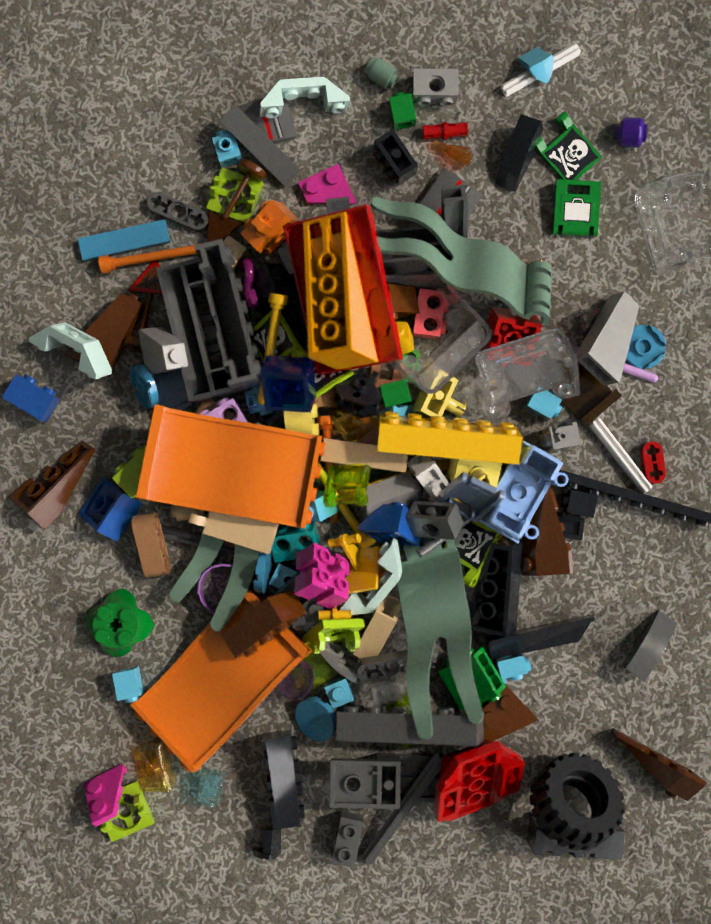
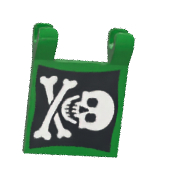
[534,112,602,187]

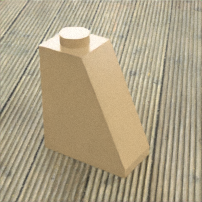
[353,594,401,660]

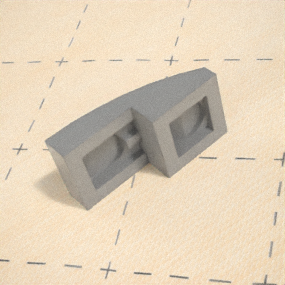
[320,642,358,683]

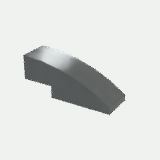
[621,610,677,682]

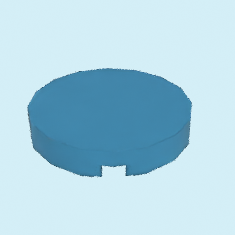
[625,325,666,369]
[130,364,159,409]
[253,551,274,594]
[295,696,337,741]

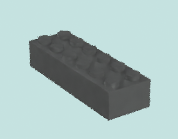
[336,705,484,746]

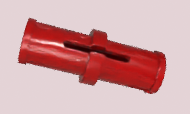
[423,122,468,140]

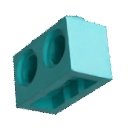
[271,522,322,563]

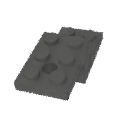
[330,753,444,809]

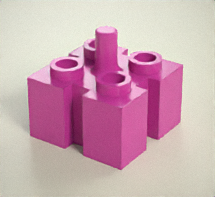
[294,543,350,609]

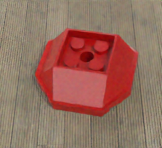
[434,739,525,822]

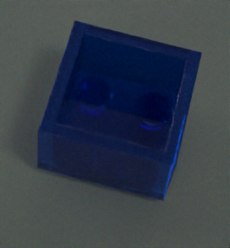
[260,355,316,413]

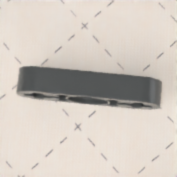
[147,192,209,232]
[357,650,408,681]

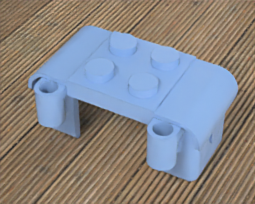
[478,441,568,543]

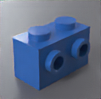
[2,374,61,422]

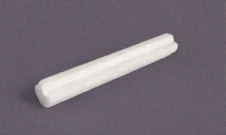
[501,43,581,97]
[589,418,652,494]

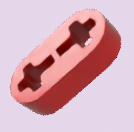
[640,441,666,484]

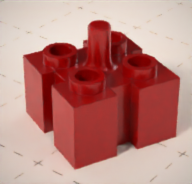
[480,307,542,366]

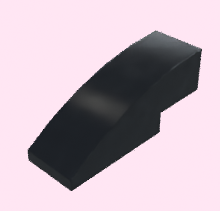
[495,114,544,192]

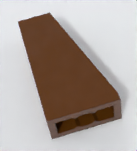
[65,293,144,378]

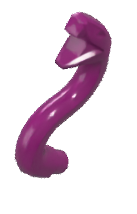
[239,257,258,308]

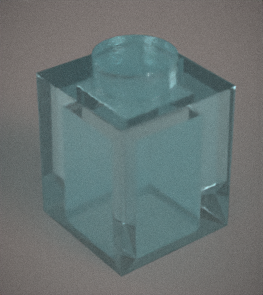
[197,769,226,807]

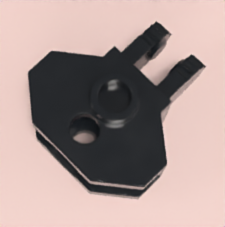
[334,368,381,418]

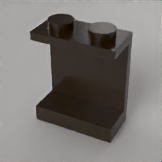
[549,358,622,427]

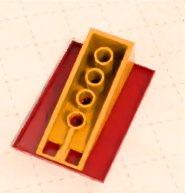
[283,204,403,375]

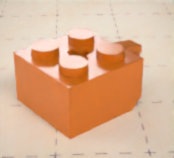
[240,200,300,254]

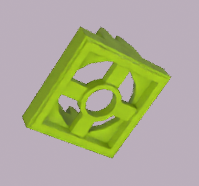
[206,167,264,224]
[302,619,365,654]
[100,780,155,842]

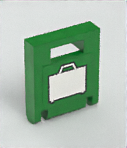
[552,179,602,237]

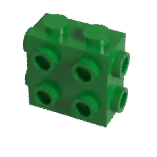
[438,647,506,710]

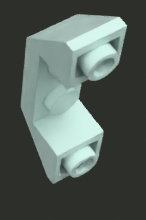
[259,77,350,119]
[29,322,112,379]
[339,538,402,615]

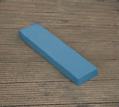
[78,219,171,262]

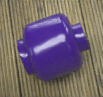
[614,117,648,148]

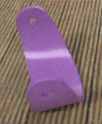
[198,562,233,614]

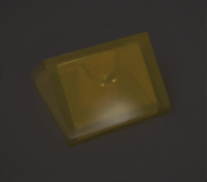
[132,740,177,792]

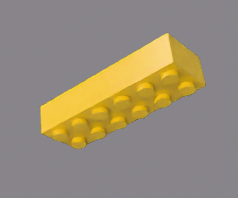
[377,411,522,464]

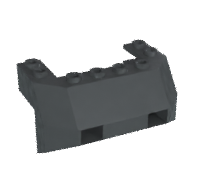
[326,185,468,291]
[156,239,263,402]

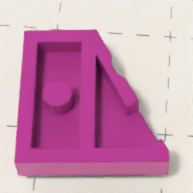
[298,164,356,205]
[83,764,127,827]

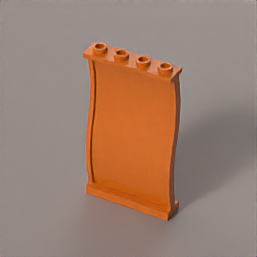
[136,404,325,529]
[131,587,312,773]

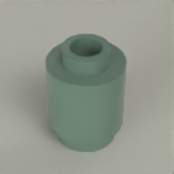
[365,57,399,90]

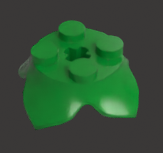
[86,588,155,658]

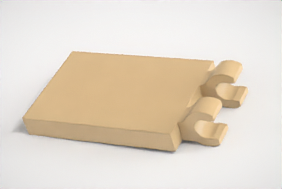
[188,512,279,554]

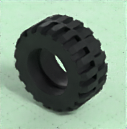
[530,753,625,851]

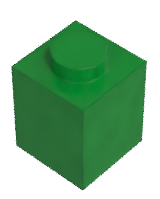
[389,92,416,131]
[379,379,412,409]

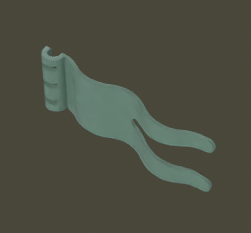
[370,197,552,325]
[170,422,262,631]
[398,537,484,740]

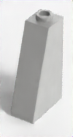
[574,291,639,386]

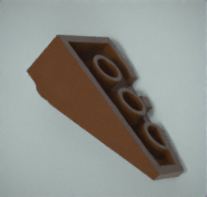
[9,441,95,530]
[521,485,573,576]
[612,728,707,801]

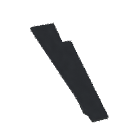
[486,615,595,661]

